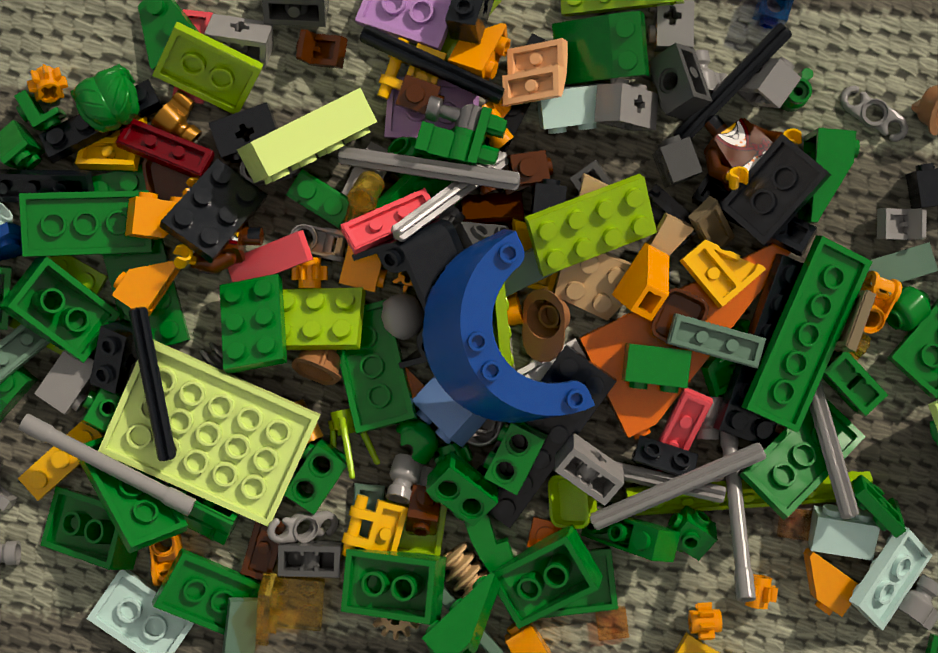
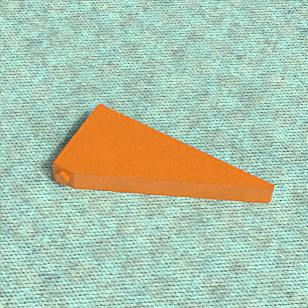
[578,243,791,440]

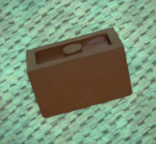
[461,192,525,230]

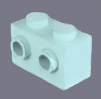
[537,83,598,134]
[807,504,880,561]

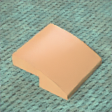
[502,38,568,107]

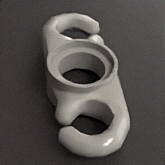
[840,86,909,142]
[267,511,338,544]

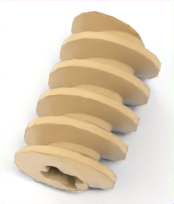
[443,541,498,598]

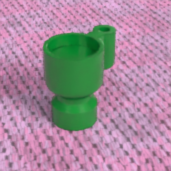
[780,68,813,112]

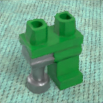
[414,95,507,167]

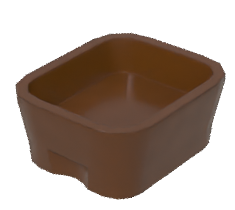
[142,159,191,201]
[651,288,709,349]

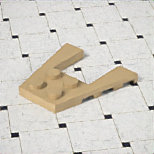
[553,173,694,321]

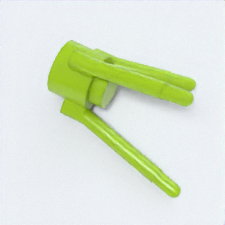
[328,408,380,479]

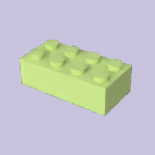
[237,88,377,184]

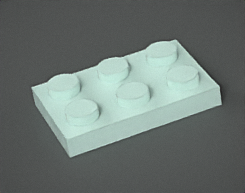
[849,527,933,631]
[86,570,195,653]

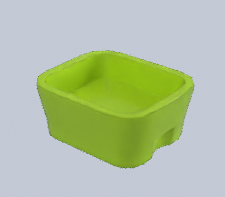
[548,475,597,529]

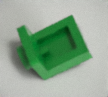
[14,90,67,131]

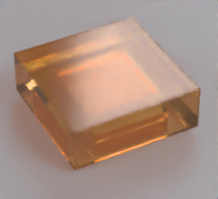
[776,508,812,541]
[595,606,629,641]

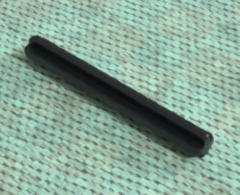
[673,23,792,139]
[359,25,505,104]
[129,307,176,461]

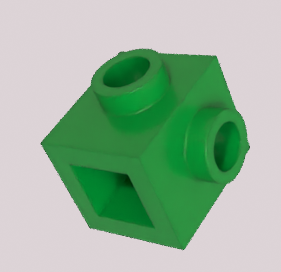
[80,388,123,434]
[667,505,718,561]

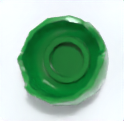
[396,419,439,464]

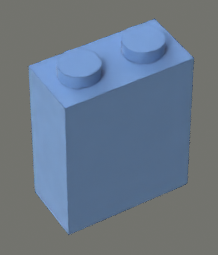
[413,376,487,447]

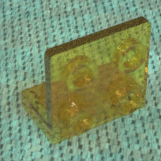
[256,572,325,646]

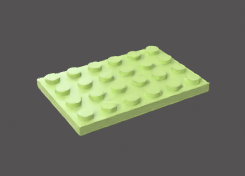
[98,340,321,527]

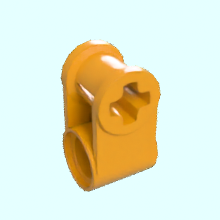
[860,270,902,334]
[149,534,183,586]

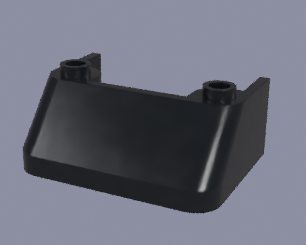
[352,219,493,369]

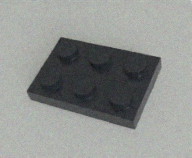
[720,134,831,247]
[160,158,268,263]

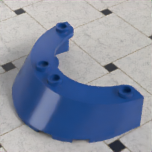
[422,229,596,423]

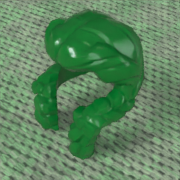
[70,64,140,133]

